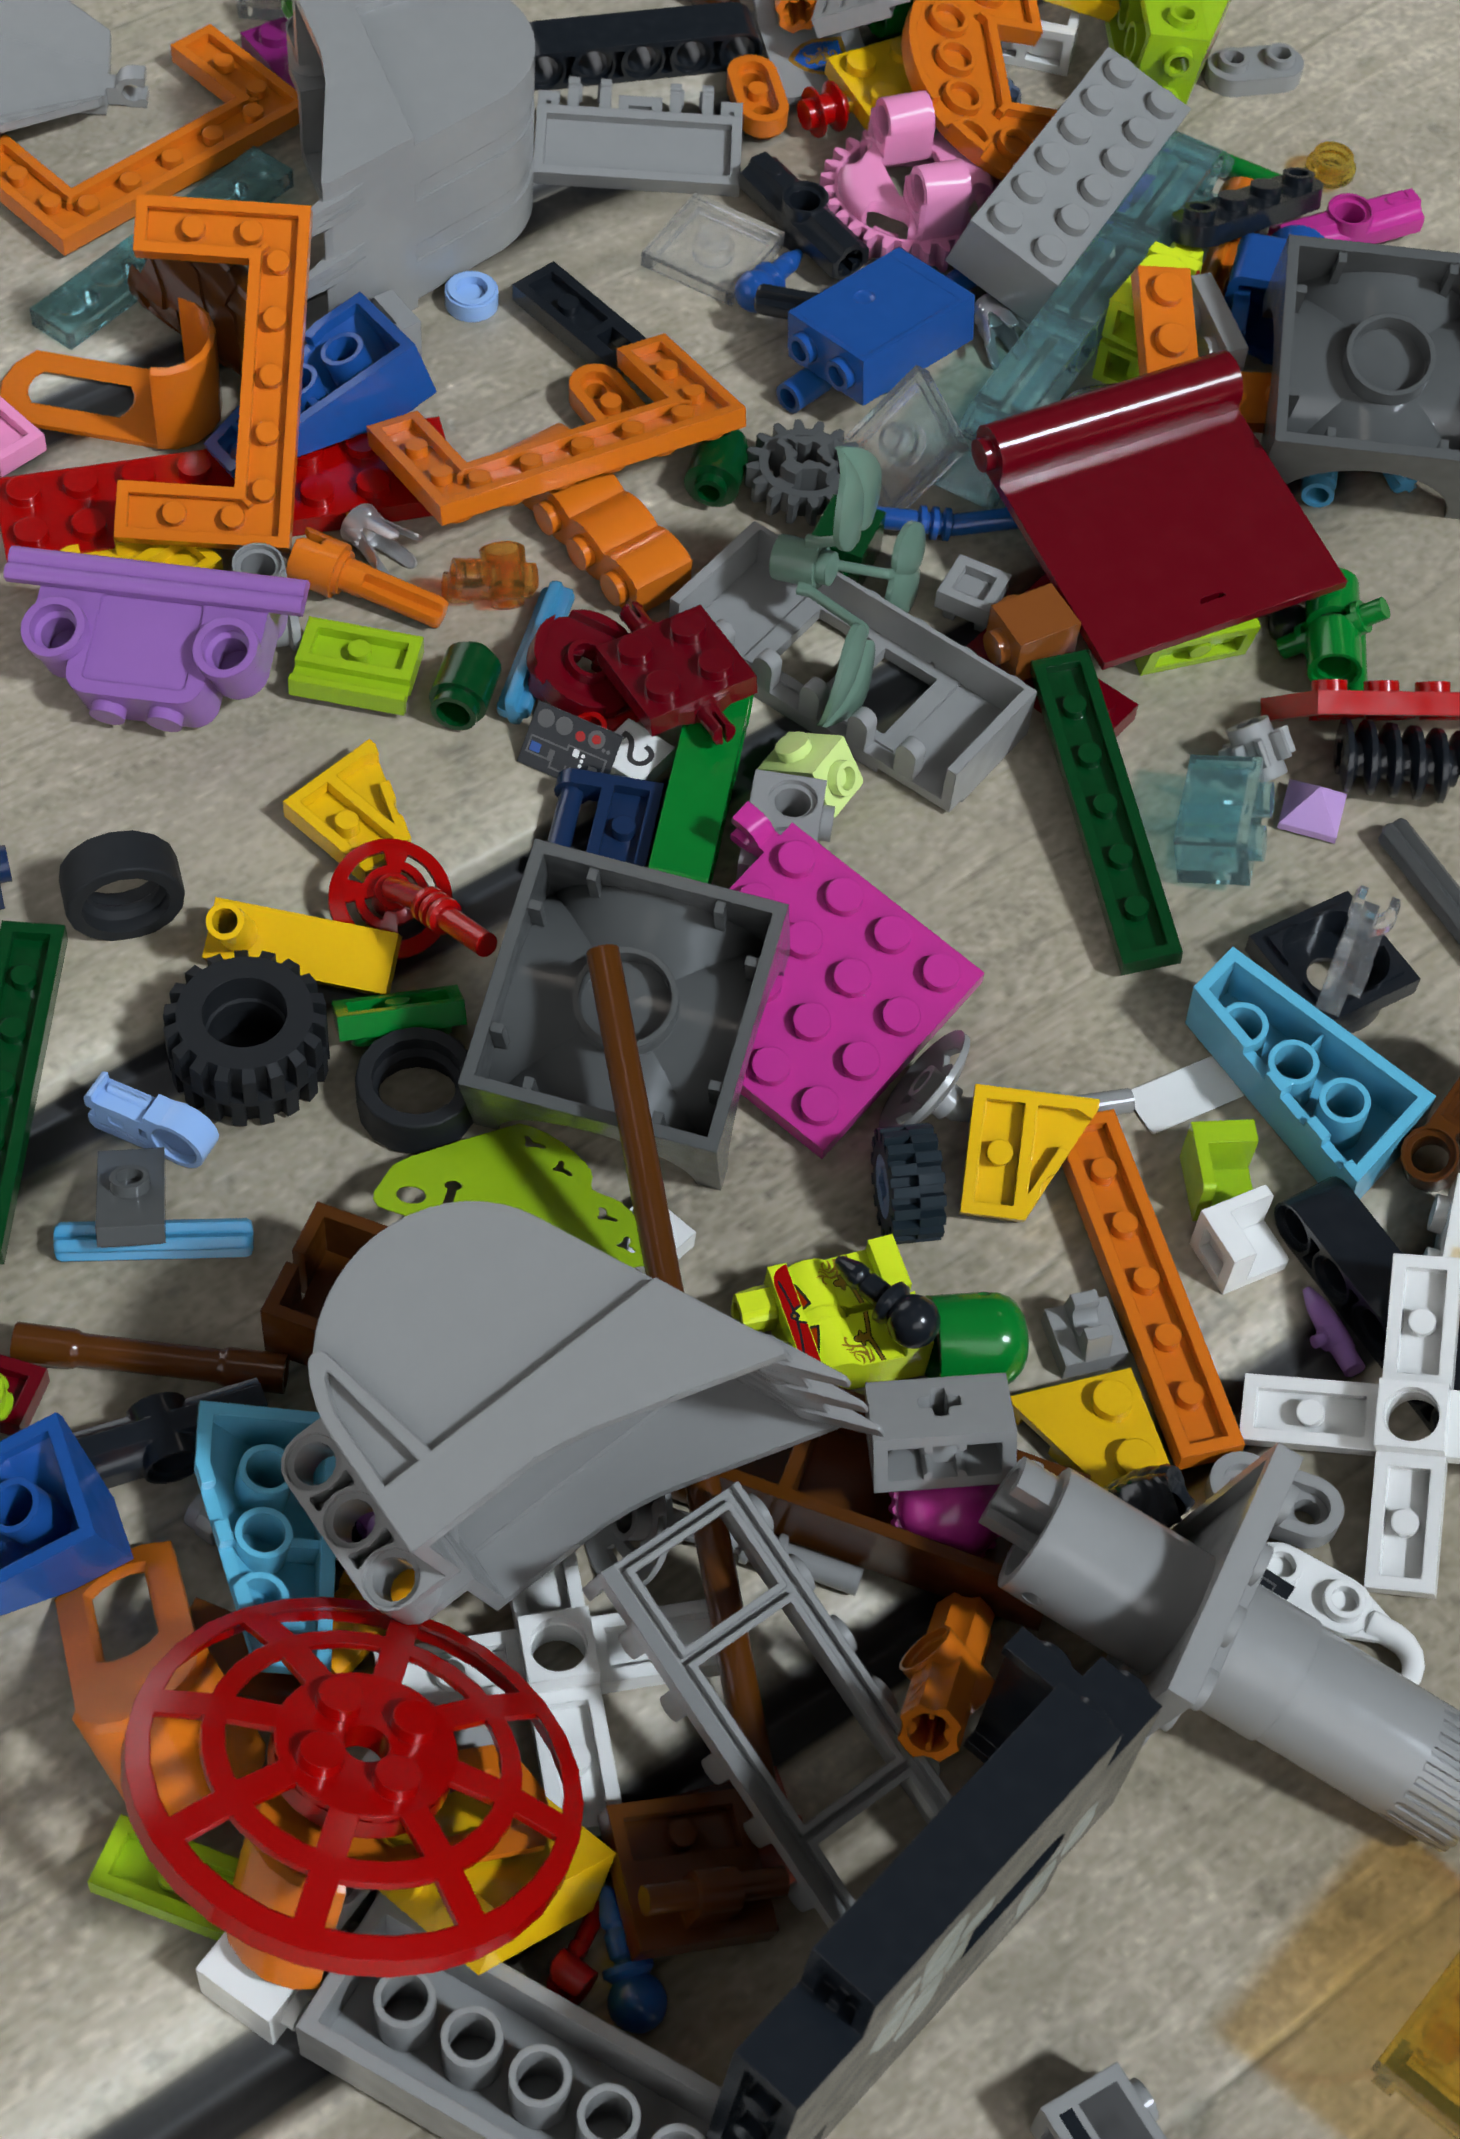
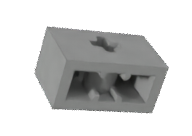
[865,1373,1017,1493]

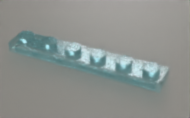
[30,146,294,350]

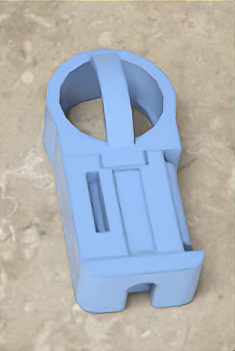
[84,1071,219,1168]

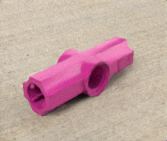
[1267,188,1424,244]

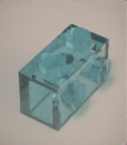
[1173,755,1275,886]

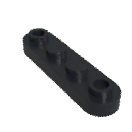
[1170,167,1324,248]

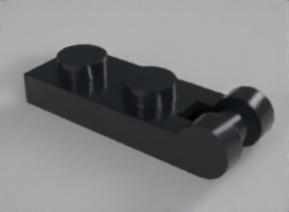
[513,261,646,377]

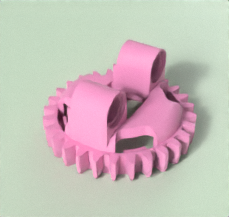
[819,90,1001,273]

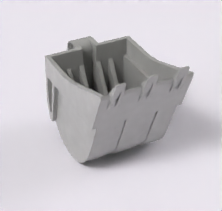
[286,0,535,345]
[281,1201,885,1625]

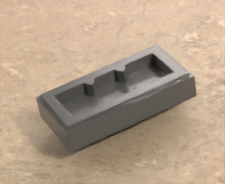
[95,1147,166,1248]

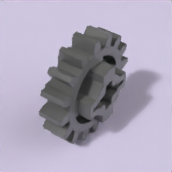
[744,419,859,526]

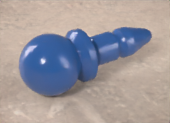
[735,249,803,313]
[599,1886,668,2034]

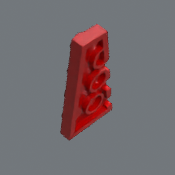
[1260,679,1460,721]

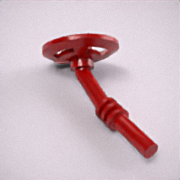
[328,838,498,960]

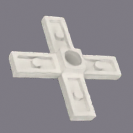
[1240,1253,1460,1599]
[374,1551,720,1836]

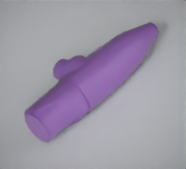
[1303,1286,1366,1377]

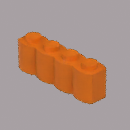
[503,423,692,612]

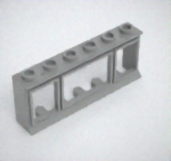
[581,1481,953,1929]

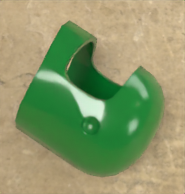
[925,1291,1029,1384]

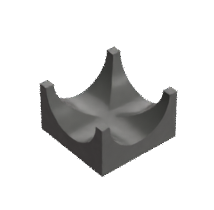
[1260,234,1460,519]
[458,839,790,1190]

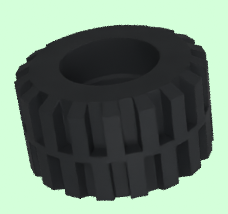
[163,950,330,1126]

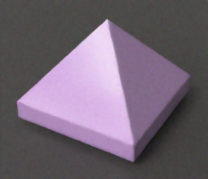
[1277,779,1347,844]

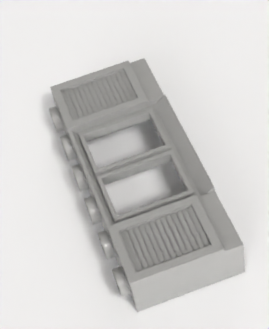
[669,521,1037,812]

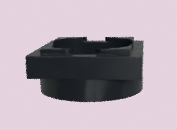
[1244,891,1421,1033]

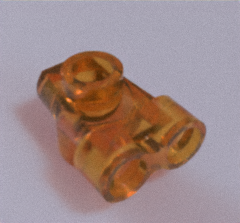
[441,541,539,610]

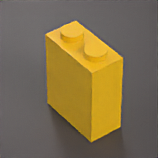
[378,1791,616,1976]

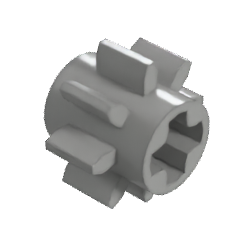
[1218,715,1296,787]

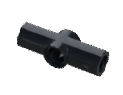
[739,151,869,281]
[73,1377,268,1489]

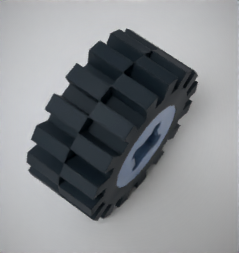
[871,1123,947,1244]

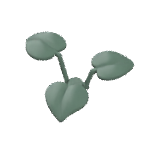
[769,445,926,728]

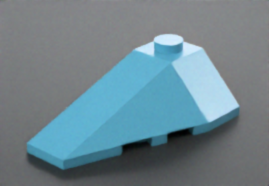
[194,1400,336,1675]

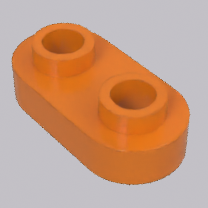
[726,55,789,139]
[568,364,646,424]

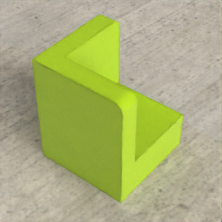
[1180,1119,1259,1221]

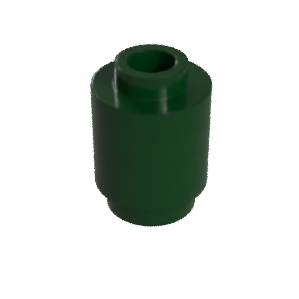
[684,429,748,507]
[429,641,502,730]

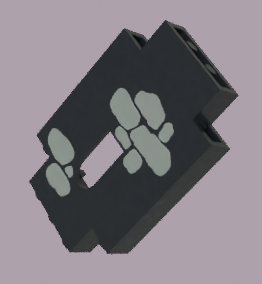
[706,1626,1162,2139]

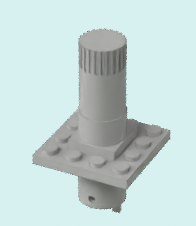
[978,1442,1460,1852]

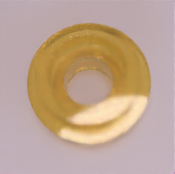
[1304,141,1356,189]

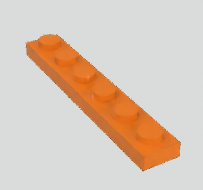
[1062,1109,1245,1470]

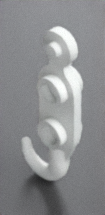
[1266,1542,1425,1685]

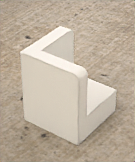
[1189,1185,1289,1295]

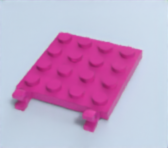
[729,801,985,1159]

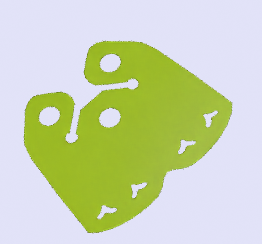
[373,1123,644,1268]

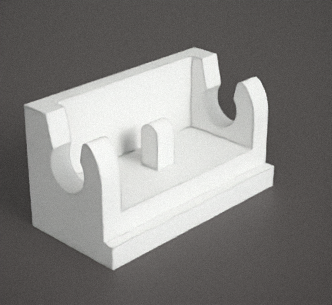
[1000,12,1081,77]

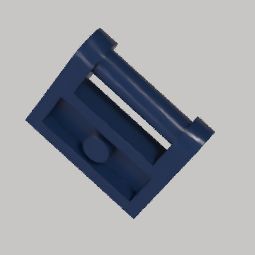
[547,768,664,867]

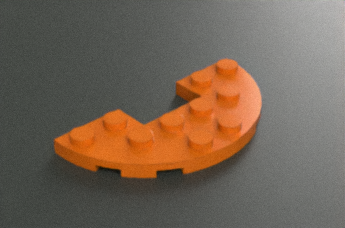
[901,0,1058,181]

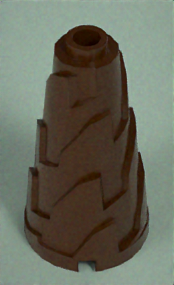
[128,258,248,376]

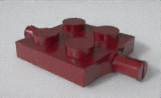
[596,601,758,745]

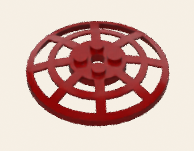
[121,1597,584,1978]

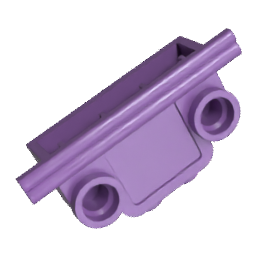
[4,545,310,732]

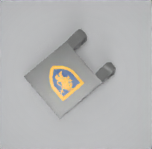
[751,0,865,105]

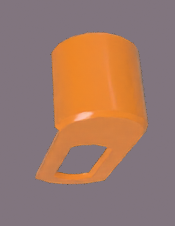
[0,297,223,449]
[55,1540,266,1816]
[226,1745,549,1990]

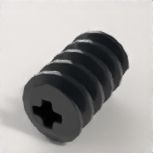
[1333,717,1460,803]

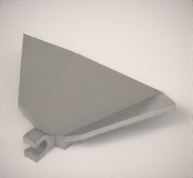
[0,0,149,133]

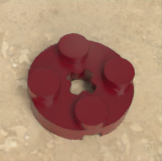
[527,609,629,719]

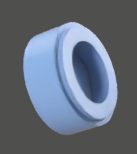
[445,271,498,322]

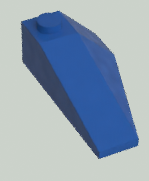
[204,292,437,480]
[0,1412,134,1616]

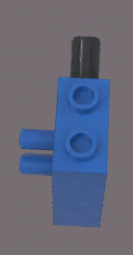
[754,247,975,406]

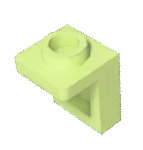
[757,731,863,817]

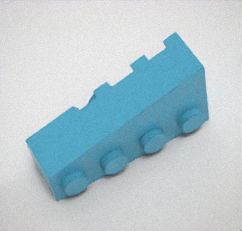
[1185,946,1436,1199]

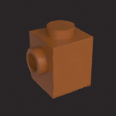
[983,583,1081,681]

